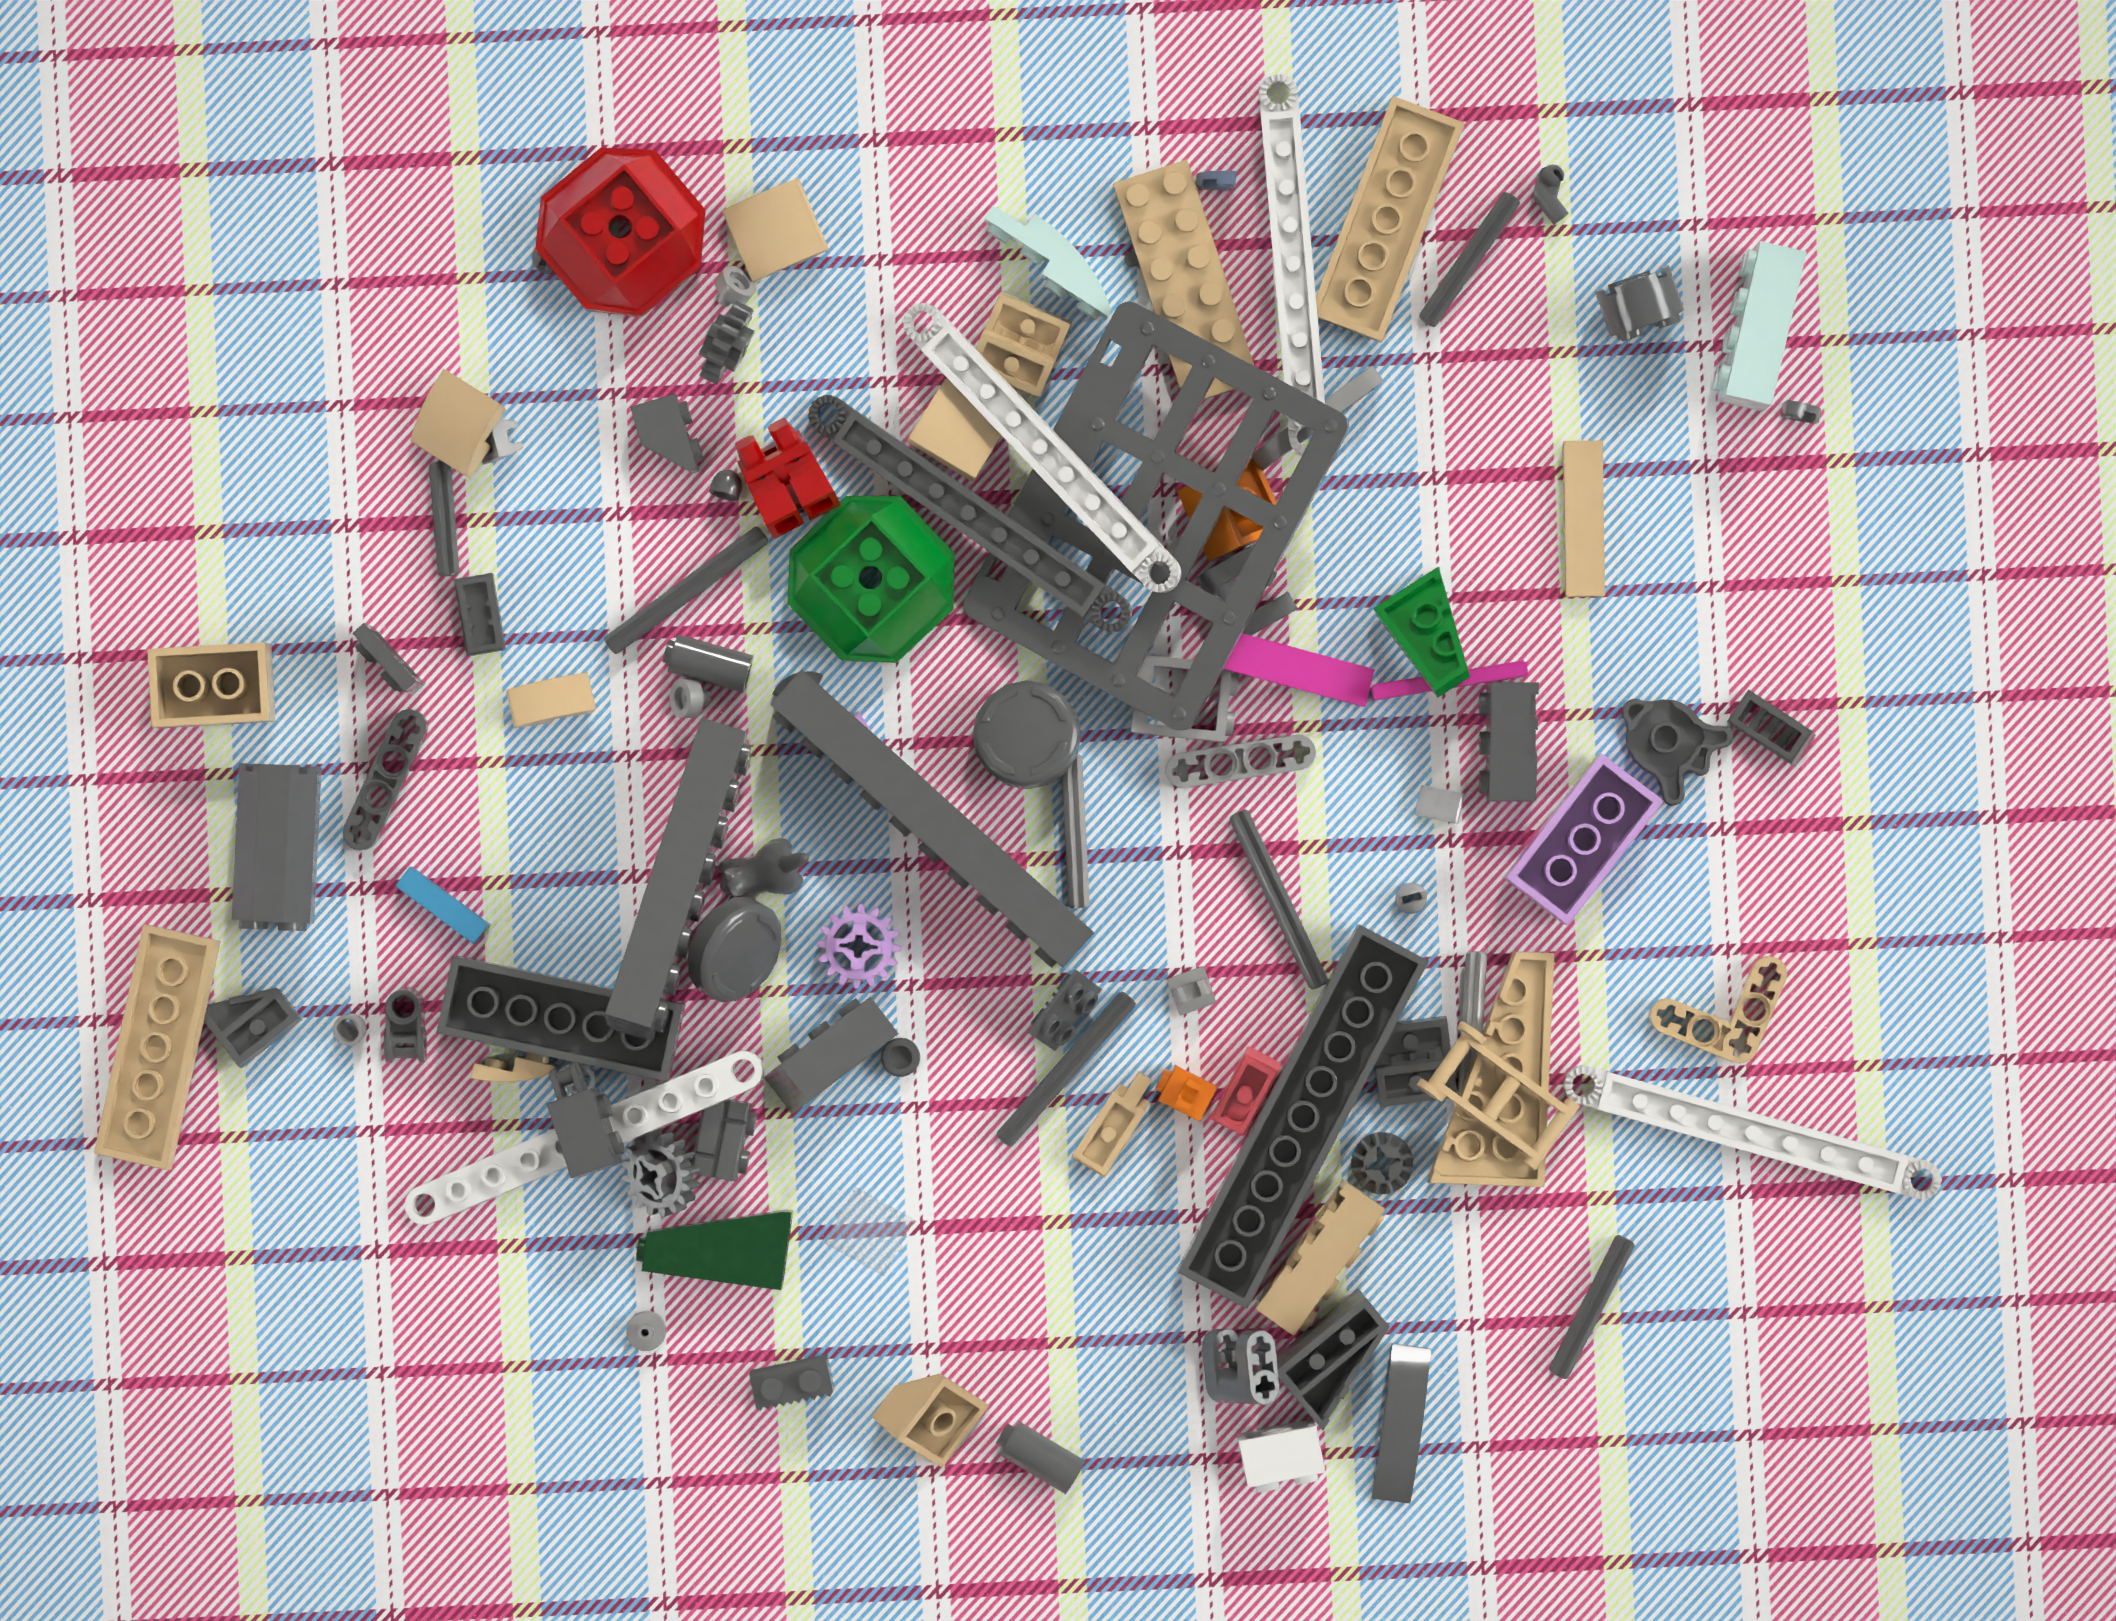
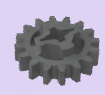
[699,301,755,385]
[621,1131,700,1217]

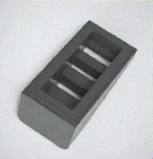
[1727,689,1816,767]

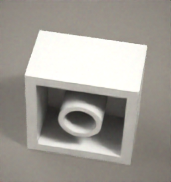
[1237,1419,1326,1492]

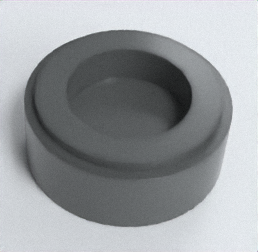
[881,1037,920,1077]

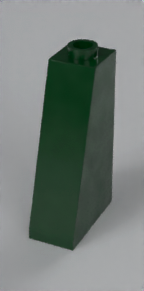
[636,1209,794,1290]

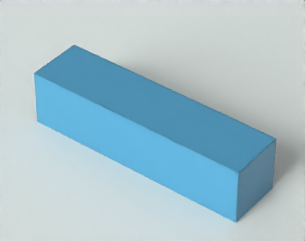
[396,867,490,944]

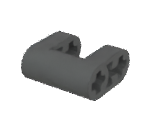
[1196,543,1298,636]
[1202,1329,1279,1405]

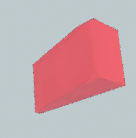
[1210,1046,1282,1137]

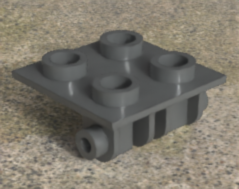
[1028,970,1102,1051]

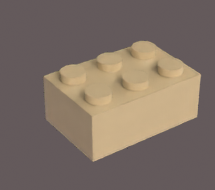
[147,642,276,729]

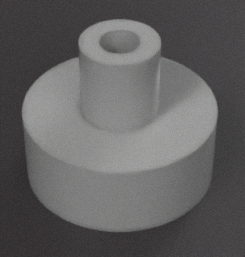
[715,266,756,307]
[670,679,711,718]
[626,1311,666,1351]

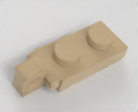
[1071,1071,1152,1177]

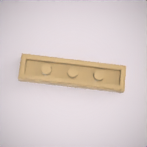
[1563,440,1605,597]

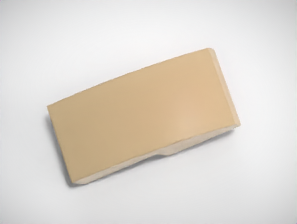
[506,672,596,728]
[471,1052,557,1082]

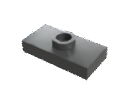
[454,573,506,657]

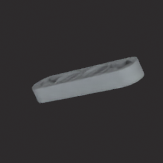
[1252,366,1384,471]
[1165,735,1316,788]

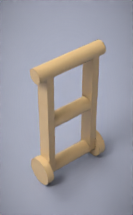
[1416,1021,1580,1170]

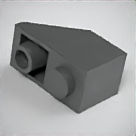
[630,394,704,473]

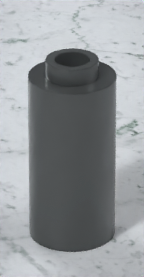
[663,634,754,693]
[996,1421,1085,1494]

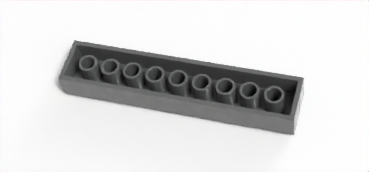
[770,669,1094,968]
[1177,924,1429,1309]

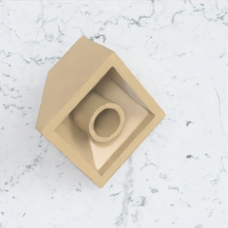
[871,1374,989,1468]

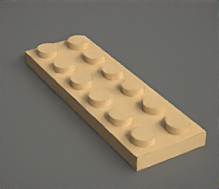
[1316,96,1465,343]
[1113,159,1254,400]
[94,924,221,1170]

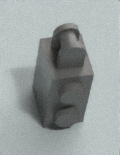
[547,1062,625,1178]

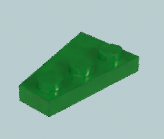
[1373,567,1470,698]

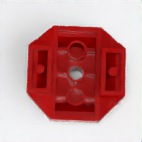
[535,147,706,318]

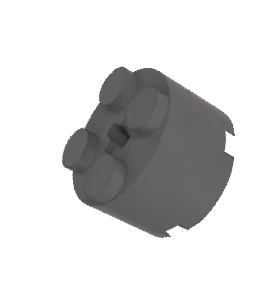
[1595,265,1684,341]

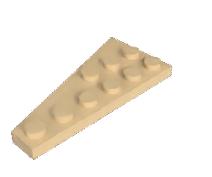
[1427,951,1554,1187]

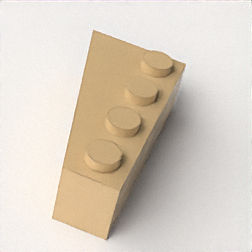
[1254,1179,1386,1336]

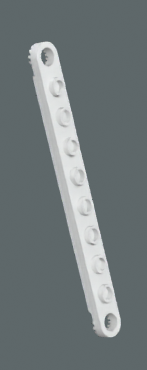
[1259,73,1325,456]
[903,303,1181,593]
[405,1051,765,1225]
[1563,1066,1942,1200]

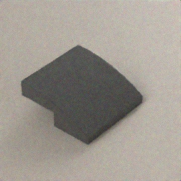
[1374,1016,1457,1107]

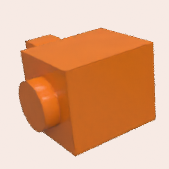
[1155,1065,1217,1122]

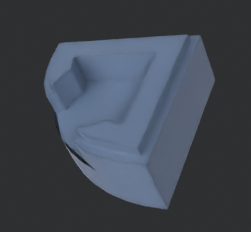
[1196,171,1236,191]

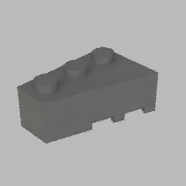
[1479,682,1539,802]
[764,996,899,1114]
[1276,1288,1390,1430]

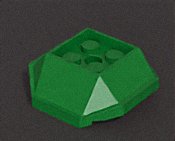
[787,496,955,663]

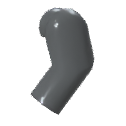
[1533,164,1569,225]

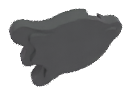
[1621,699,1733,806]

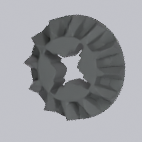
[1351,1132,1413,1194]

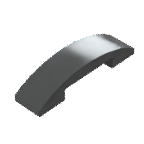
[1371,1343,1431,1504]

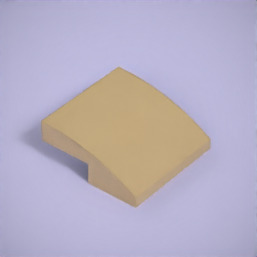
[722,178,829,282]
[976,291,1072,397]
[410,368,506,479]
[907,377,1002,482]

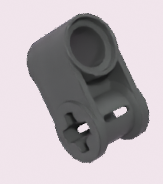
[384,987,427,1062]

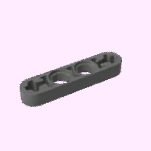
[343,709,429,850]

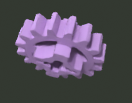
[816,904,902,989]

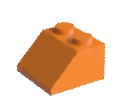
[1177,458,1277,562]

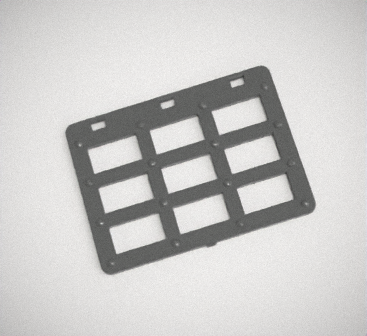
[964,301,1349,731]

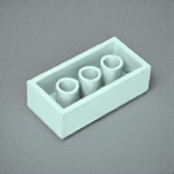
[1713,241,1807,411]

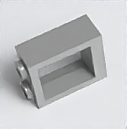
[1131,655,1239,743]

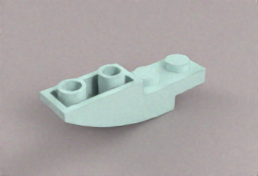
[984,205,1111,320]

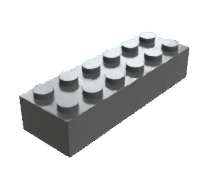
[436,955,686,1081]

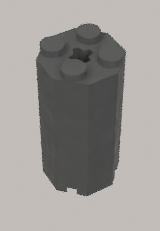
[232,763,322,931]

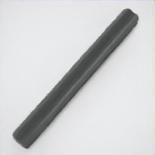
[604,526,769,654]
[1230,809,1328,990]
[997,992,1136,1147]

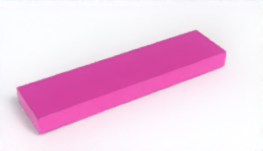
[1223,633,1375,707]
[1370,660,1529,701]

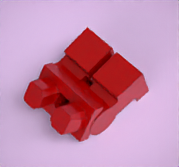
[735,418,841,539]

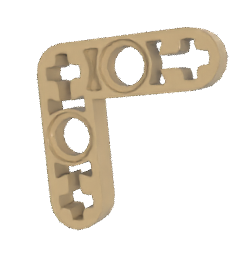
[1648,956,1787,1063]

